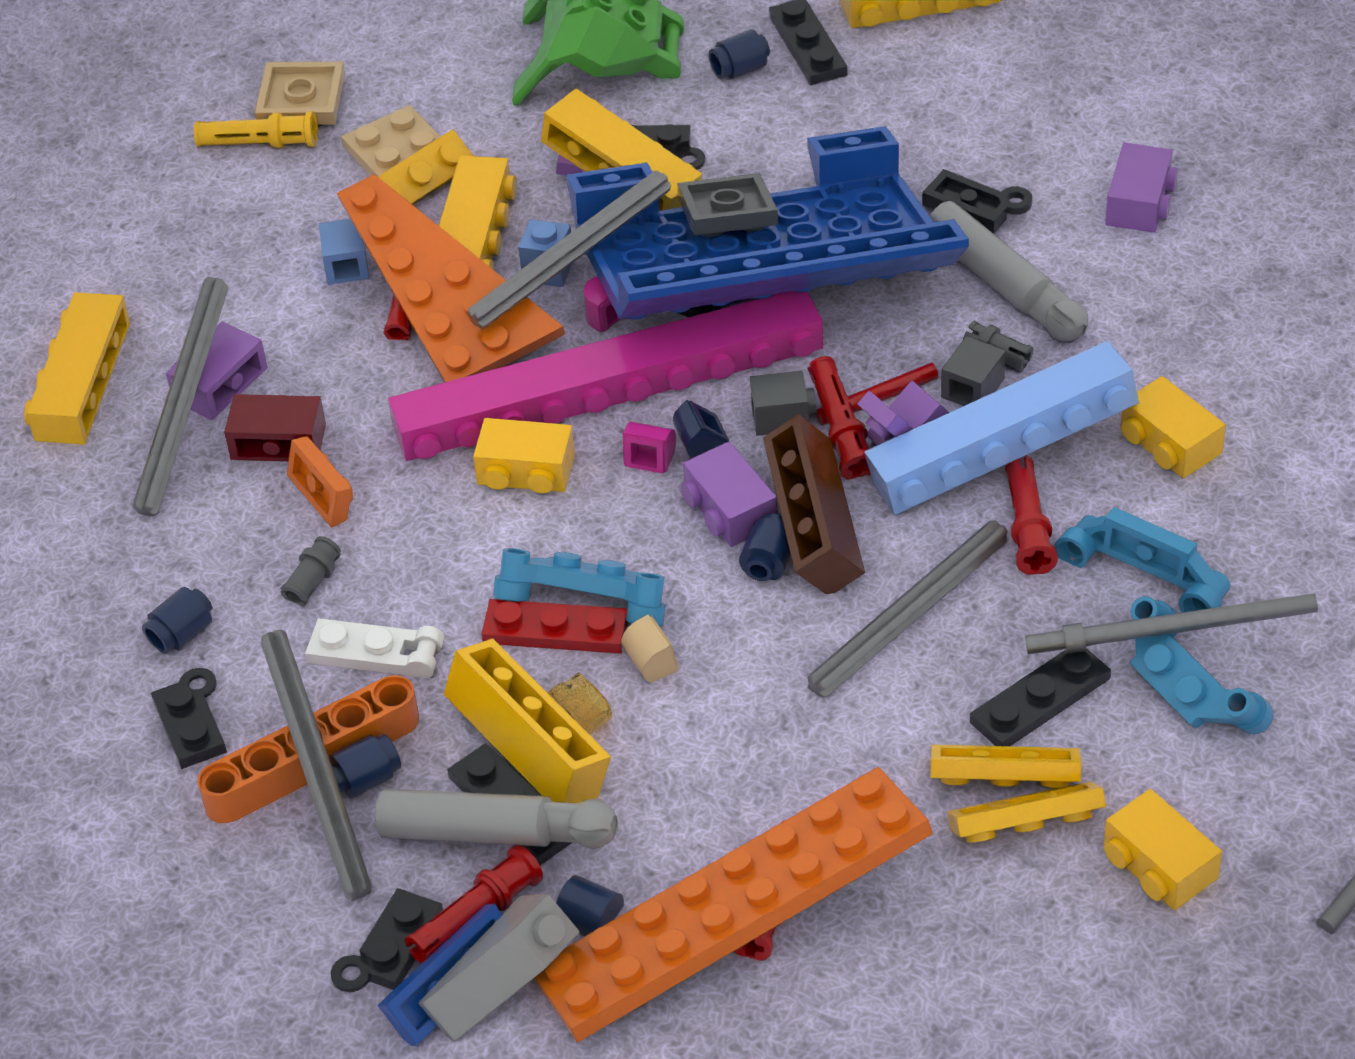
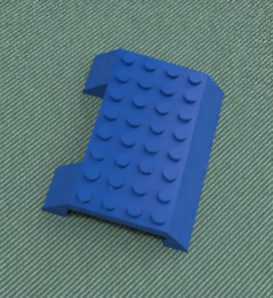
[566,126,969,319]

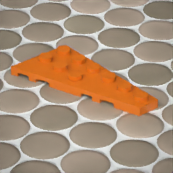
[337,174,565,383]

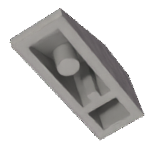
[418,893,580,1041]

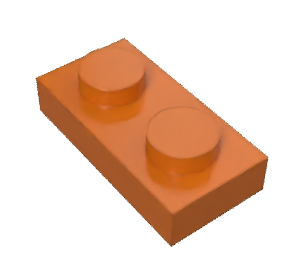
[287,436,353,527]

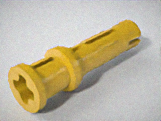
[194,111,318,149]

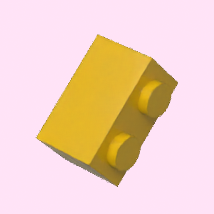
[1121,376,1226,479]
[473,418,575,493]
[1104,788,1222,911]

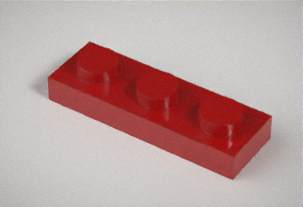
[481,599,628,654]

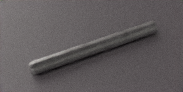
[468,171,671,329]
[133,277,228,516]
[807,520,1008,698]
[261,630,372,900]

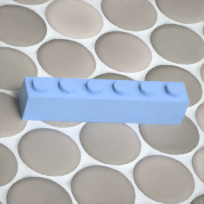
[864,341,1139,515]

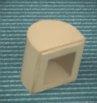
[621,614,679,683]

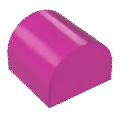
[583,276,620,333]
[623,421,676,474]

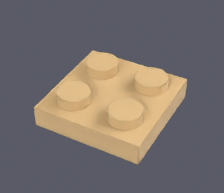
[255,61,346,125]
[341,105,441,177]

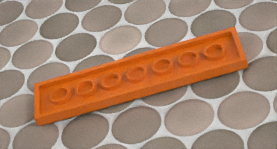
[533,766,933,1043]

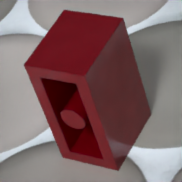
[224,394,326,462]

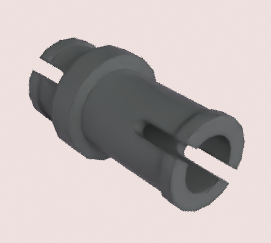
[963,320,1034,372]
[280,536,341,606]

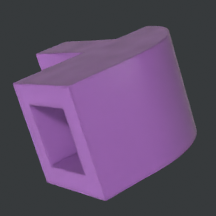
[858,380,950,445]

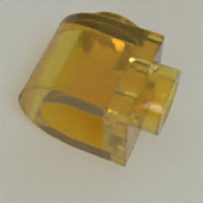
[548,672,612,735]

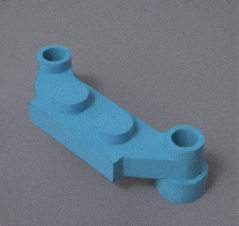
[1054,507,1230,612]
[493,548,666,626]
[1129,596,1273,734]

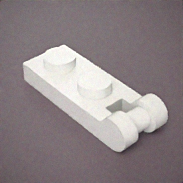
[305,618,445,678]

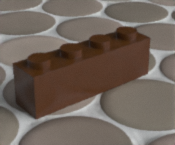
[763,414,865,594]

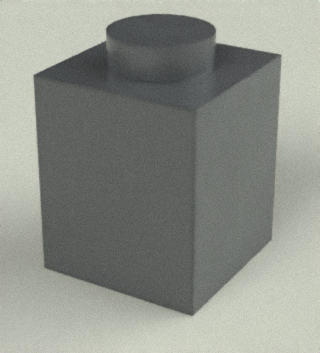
[941,336,1006,406]
[750,370,816,436]

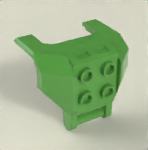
[512,0,684,106]

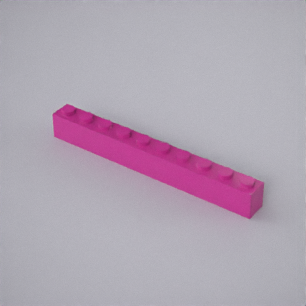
[388,291,823,461]

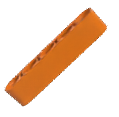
[197,675,419,823]

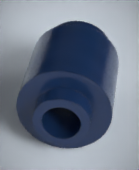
[708,29,770,79]
[739,513,791,581]
[142,587,213,654]
[329,734,401,799]

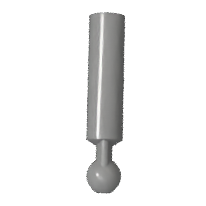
[930,201,1089,342]
[375,789,618,849]

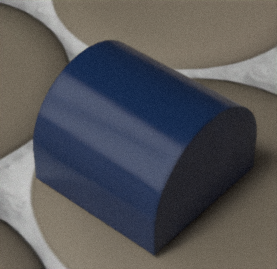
[673,400,729,458]
[556,875,624,936]

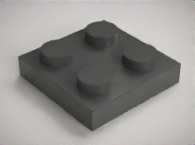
[677,173,778,237]

